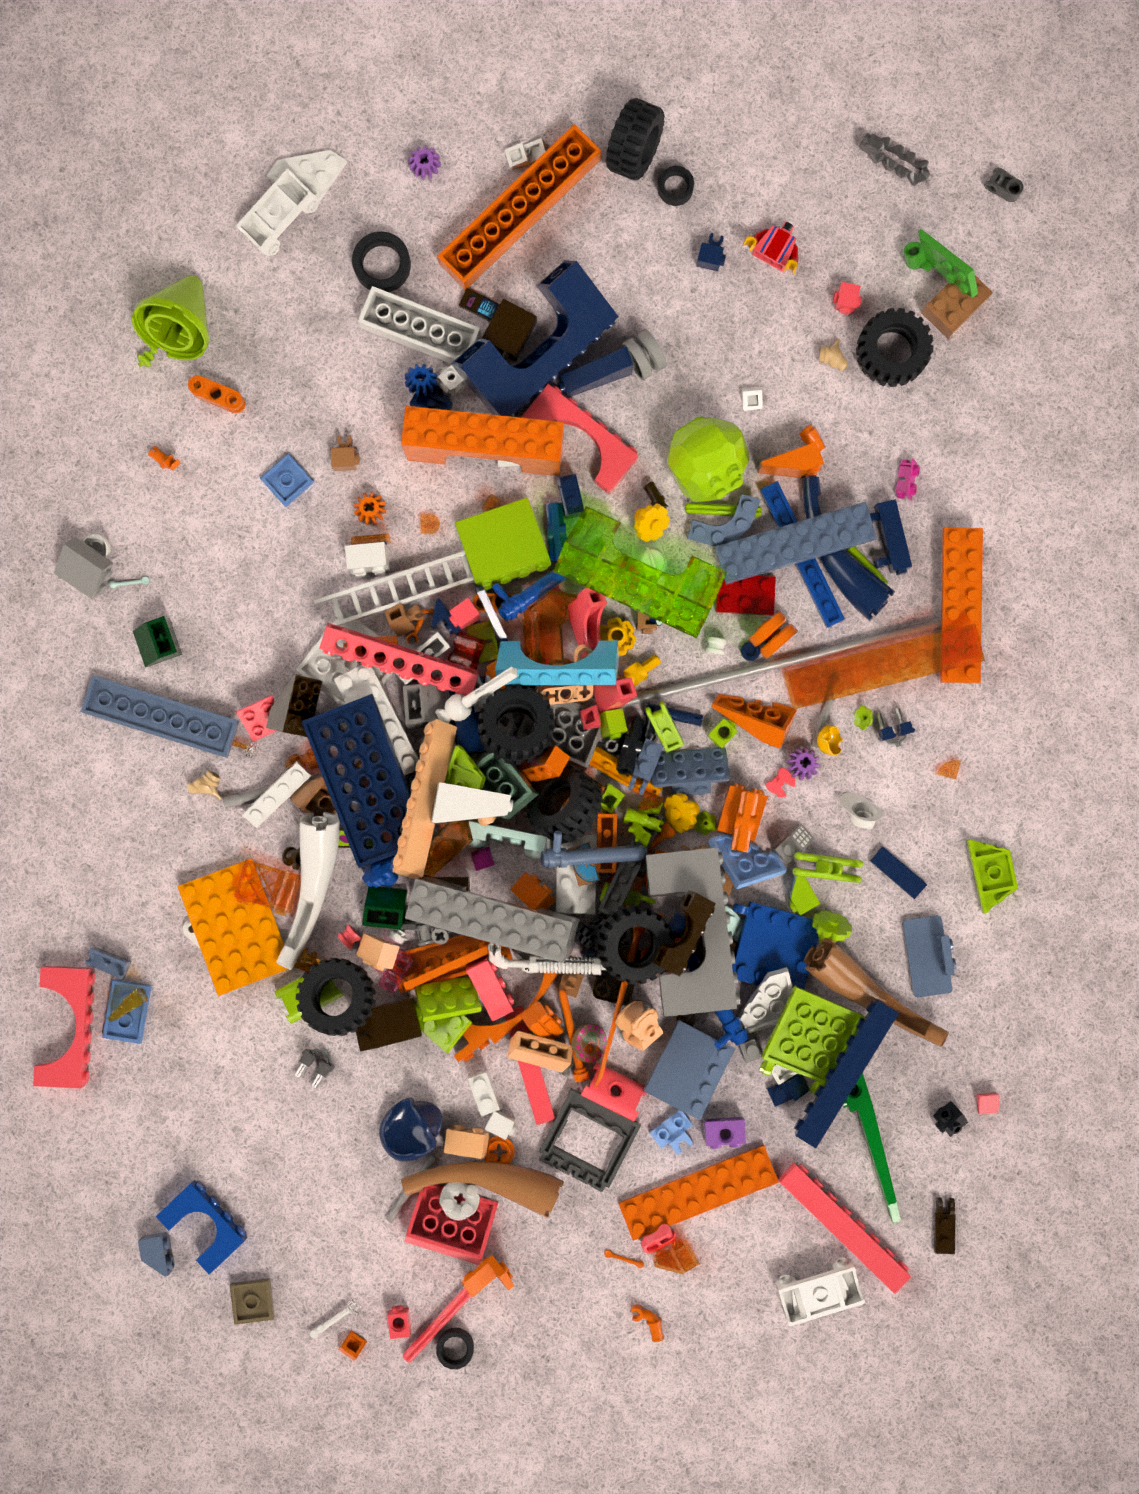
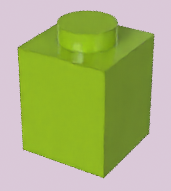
[599,708,628,740]

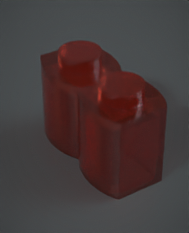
[447,632,485,670]

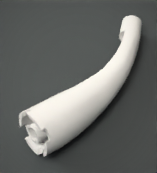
[276,812,339,970]

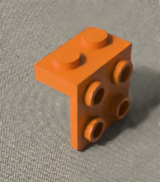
[461,1255,514,1297]

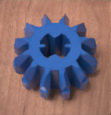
[405,363,437,397]

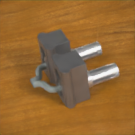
[295,1048,335,1088]

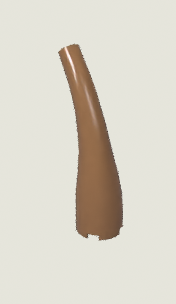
[804,938,949,1047]
[401,1162,564,1218]

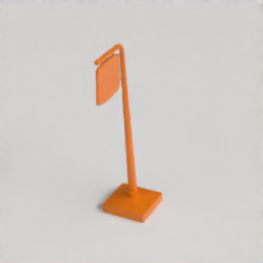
[594,904,664,1087]

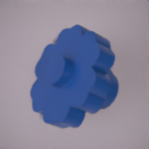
[362,856,398,888]

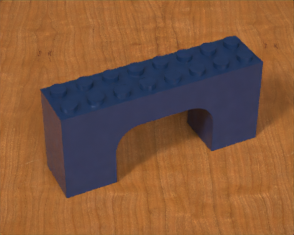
[451,260,619,417]

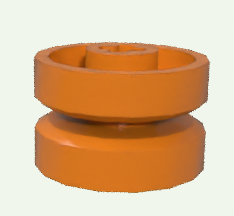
[748,611,798,659]

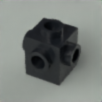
[933,1101,968,1137]

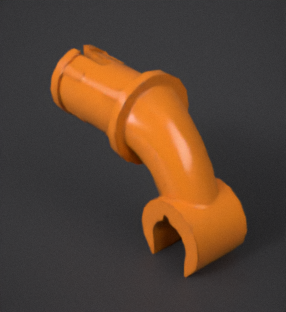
[148,446,181,471]
[630,1304,664,1342]

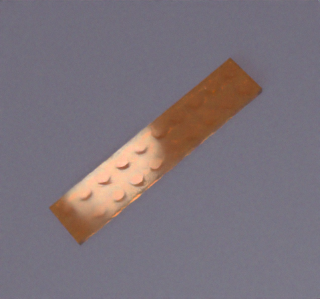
[784,623,985,710]

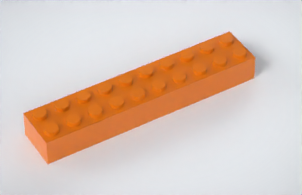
[437,124,601,291]

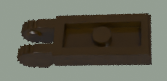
[934,1197,956,1254]

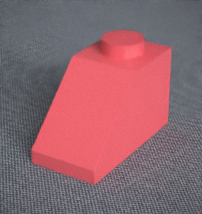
[449,598,481,630]

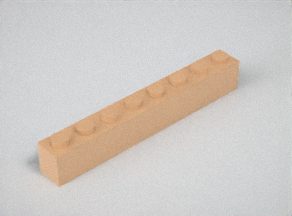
[393,719,457,879]

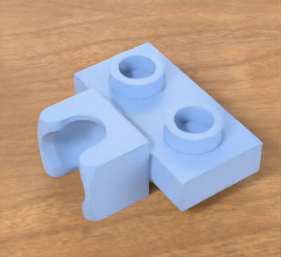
[650,1110,694,1155]

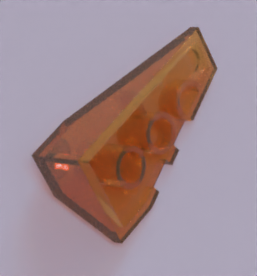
[423,820,473,877]

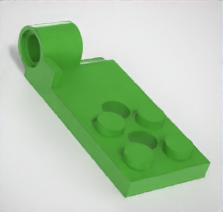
[904,229,978,298]

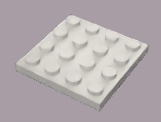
[296,609,403,706]

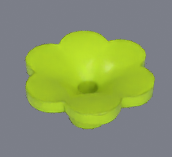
[854,705,873,730]
[694,811,717,836]

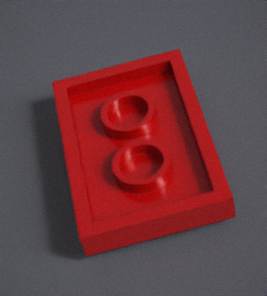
[716,574,776,616]

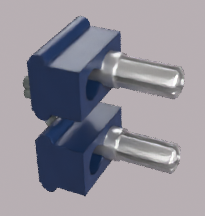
[876,707,915,747]

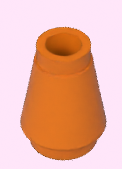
[799,424,826,451]

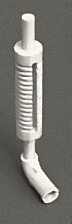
[488,943,606,975]

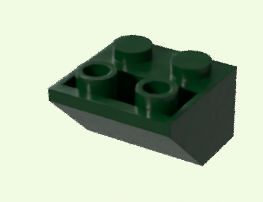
[133,616,182,668]
[362,886,408,930]

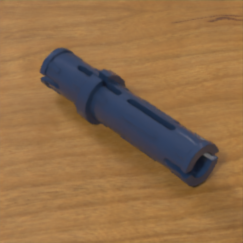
[644,702,703,727]

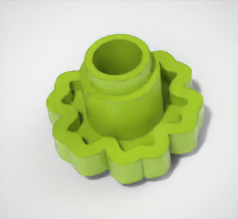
[812,910,852,943]

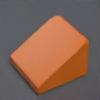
[338,1330,367,1361]

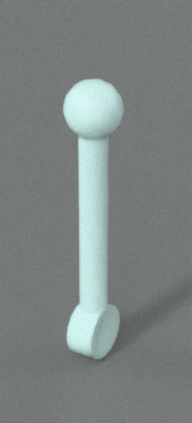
[109,577,150,588]

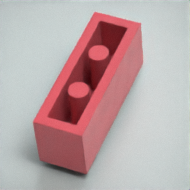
[466,955,515,1021]

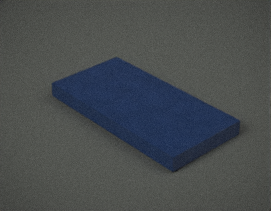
[449,676,488,754]

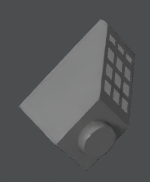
[772,824,814,864]

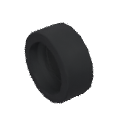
[658,166,695,206]
[436,1328,474,1370]

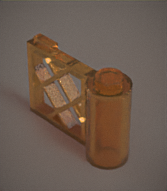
[234,859,301,916]

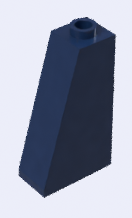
[559,346,633,398]

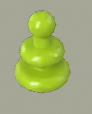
[137,348,158,367]

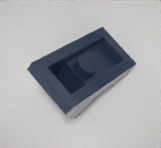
[431,599,462,636]
[766,1074,810,1107]

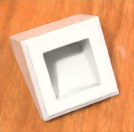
[741,387,763,411]

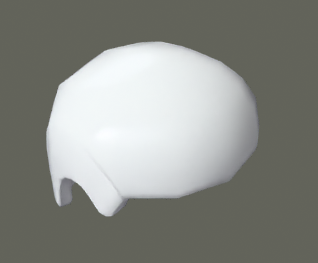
[83,534,111,558]

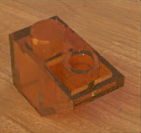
[653,1239,700,1274]

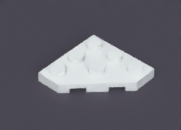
[267,150,347,204]
[739,967,793,1034]

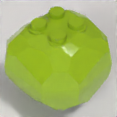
[667,416,749,502]

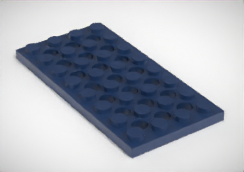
[301,694,411,868]

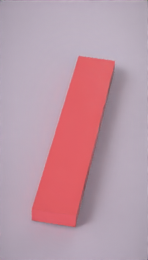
[505,1006,555,1125]

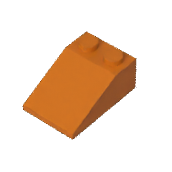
[757,442,824,478]

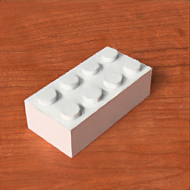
[556,835,597,914]

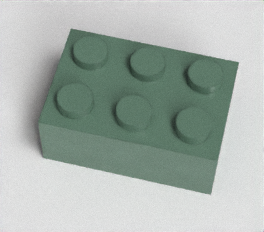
[476,753,539,819]

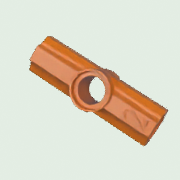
[731,791,759,853]

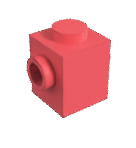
[833,282,862,315]

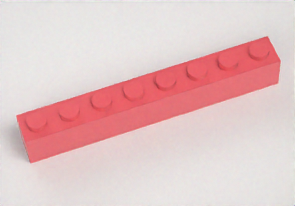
[778,1162,911,1294]

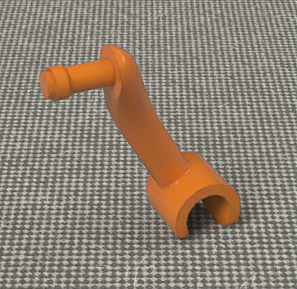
[405,608,434,644]

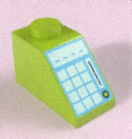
[788,875,820,915]

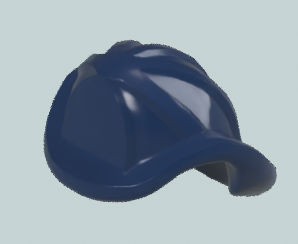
[379,1097,442,1162]

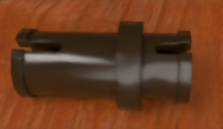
[643,482,668,508]

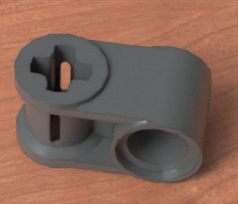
[984,167,1024,202]

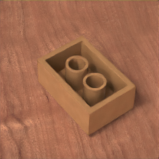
[921,275,993,339]

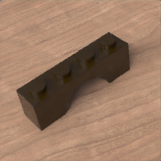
[653,890,716,976]

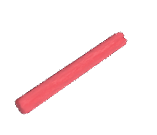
[403,1287,471,1363]

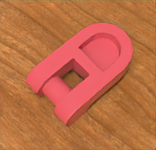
[640,1224,677,1253]

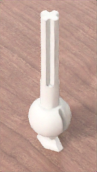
[435,666,519,724]

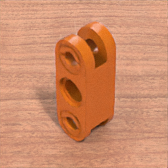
[188,375,246,414]

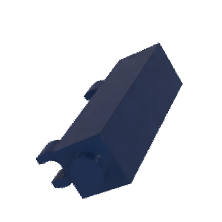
[869,499,912,575]

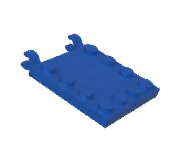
[732,901,819,989]

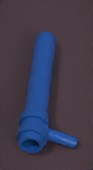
[492,553,587,621]
[687,952,749,1049]

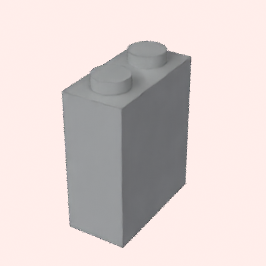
[54,537,113,599]

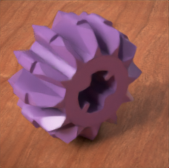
[408,145,441,180]
[787,747,820,780]

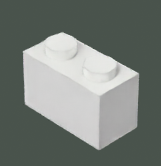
[468,1069,501,1116]

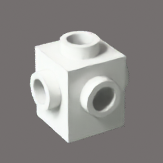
[438,365,467,397]

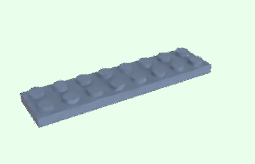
[715,502,877,585]
[81,675,240,758]

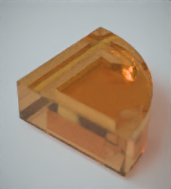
[936,760,961,780]
[638,791,664,810]

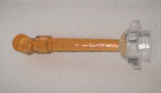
[232,740,259,758]

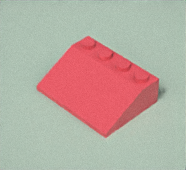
[404,1184,498,1265]

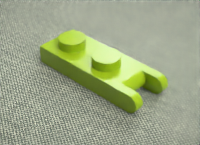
[645,701,684,753]

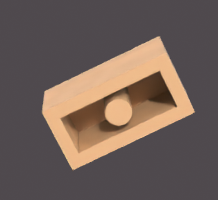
[356,933,400,971]
[444,1124,489,1159]

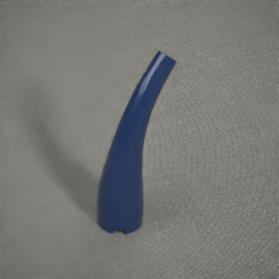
[802,476,895,621]

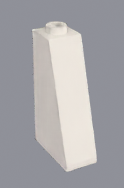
[431,782,513,823]

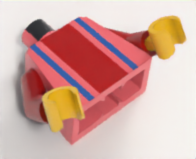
[742,222,799,274]

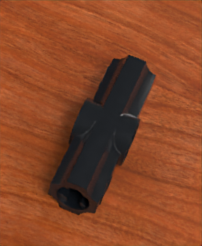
[616,716,644,775]

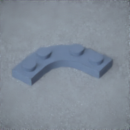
[687,493,760,546]

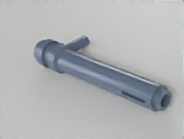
[540,830,648,869]

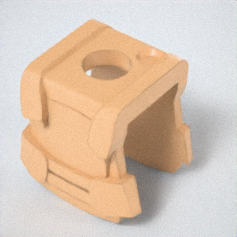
[615,1000,663,1051]

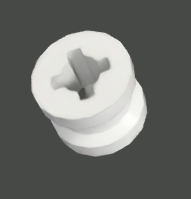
[705,637,727,656]

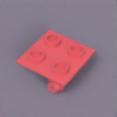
[236,695,276,742]

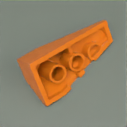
[712,694,797,749]

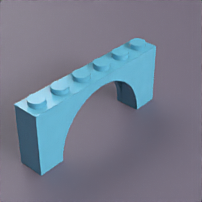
[495,640,619,685]

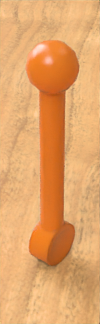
[604,1250,644,1268]

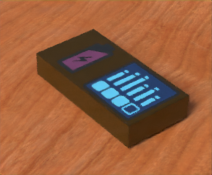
[459,288,500,322]

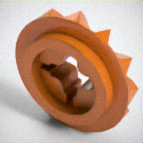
[484,1136,515,1164]

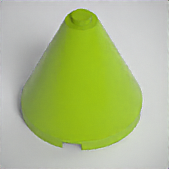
[131,275,209,360]

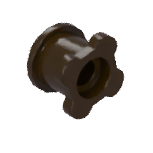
[282,847,301,870]

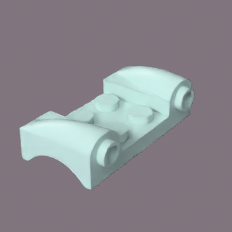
[466,821,547,860]

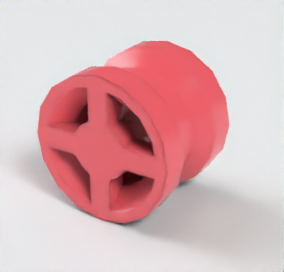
[337,924,362,949]

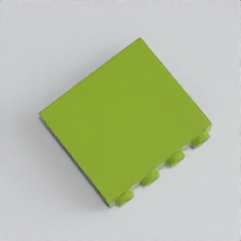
[455,497,551,590]

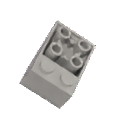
[403,684,453,729]

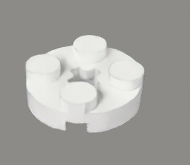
[440,1182,480,1220]

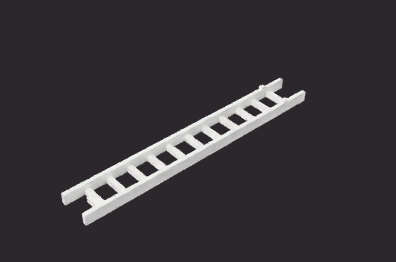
[314,551,475,631]

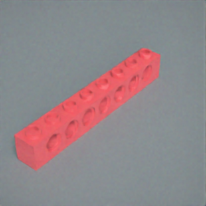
[319,622,479,696]

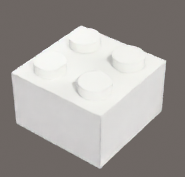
[345,542,390,578]

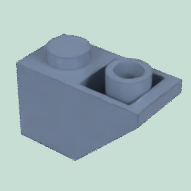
[138,1232,175,1276]

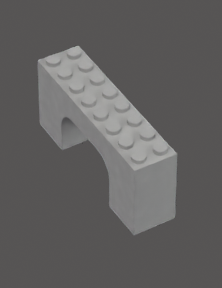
[645,847,740,1017]
[405,877,580,963]

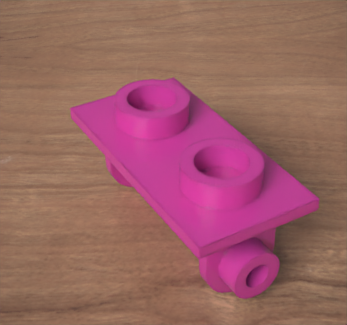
[895,458,920,501]

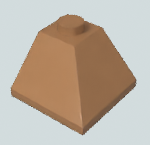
[290,777,337,816]

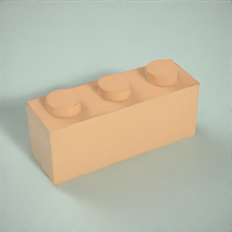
[507,1031,572,1072]

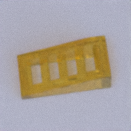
[107,987,149,1022]

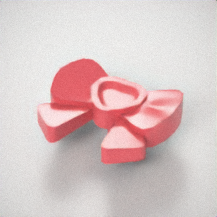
[765,767,795,797]

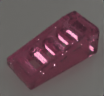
[377,949,415,994]

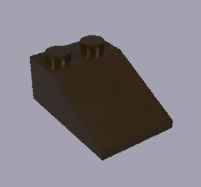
[356,998,422,1052]

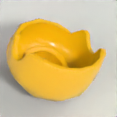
[817,725,843,756]

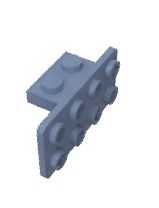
[652,747,730,795]
[903,915,957,998]

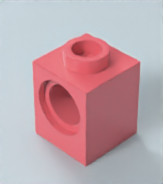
[387,1305,412,1339]

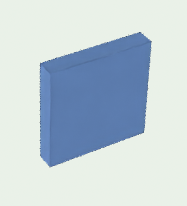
[260,453,315,507]

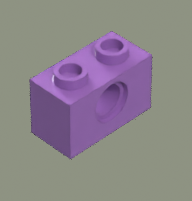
[704,1117,746,1149]

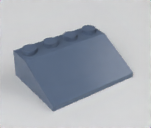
[643,1020,735,1120]

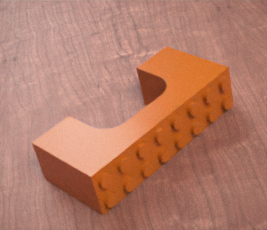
[401,406,564,476]

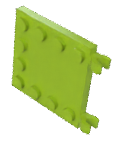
[759,985,865,1094]

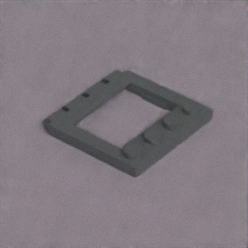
[539,1088,641,1192]

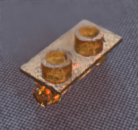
[285,748,319,770]

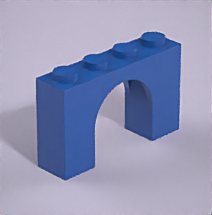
[155,1180,248,1275]

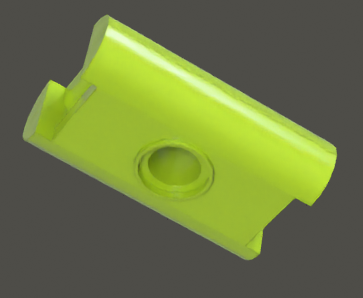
[274,977,344,1024]

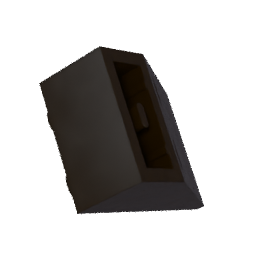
[266,674,323,737]

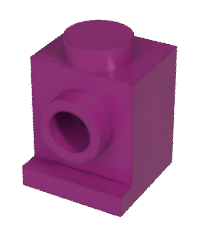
[471,846,495,871]

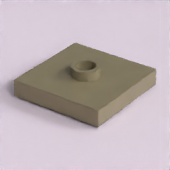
[230,1278,275,1325]

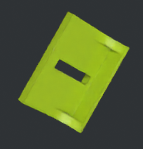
[466,620,499,664]

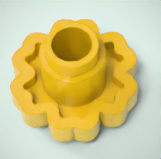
[634,503,670,542]
[600,617,637,656]
[664,793,700,833]

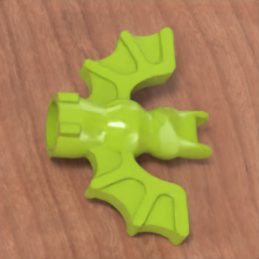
[623,800,664,847]

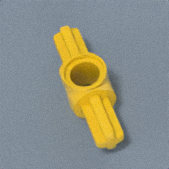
[621,654,661,687]

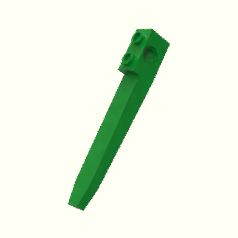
[843,1073,901,1223]

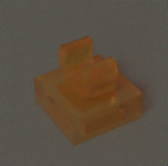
[294,947,321,973]

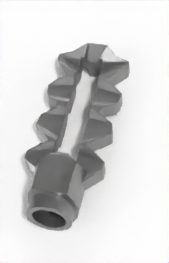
[859,132,930,186]

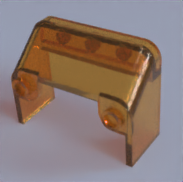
[523,590,577,665]

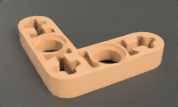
[536,644,593,705]

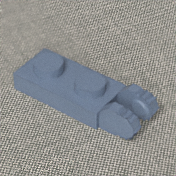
[627,739,664,795]

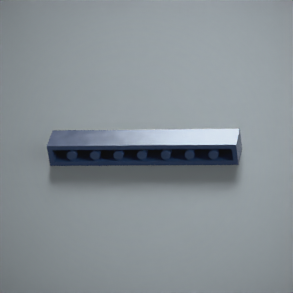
[794,998,899,1149]

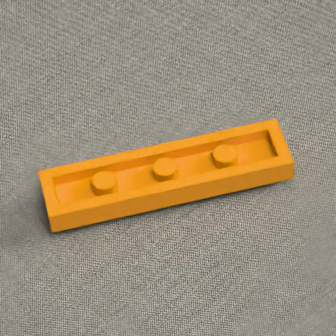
[589,747,663,801]

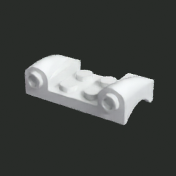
[236,168,319,256]
[776,1257,865,1326]

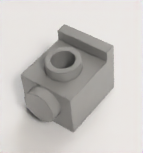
[739,1035,763,1063]

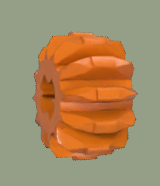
[354,492,387,525]

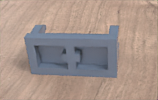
[85,947,132,980]

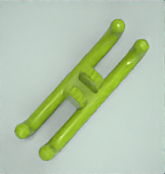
[792,852,863,883]

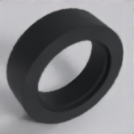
[352,231,411,292]

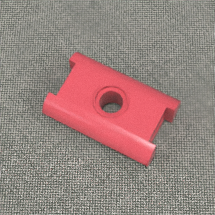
[581,1062,647,1121]

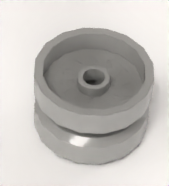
[622,329,667,380]

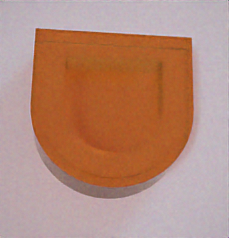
[481,494,498,512]
[421,514,440,534]

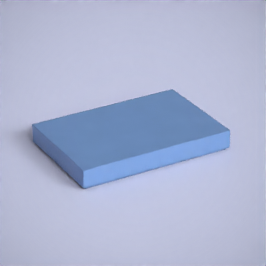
[102,979,152,1044]

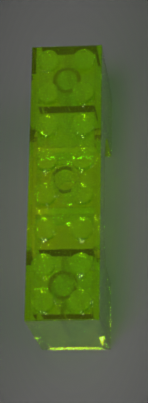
[553,506,727,638]

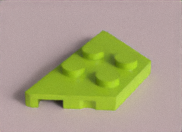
[445,745,486,790]
[966,839,1018,914]

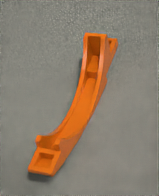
[454,949,573,1063]

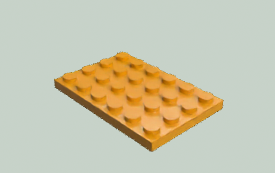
[177,858,288,996]

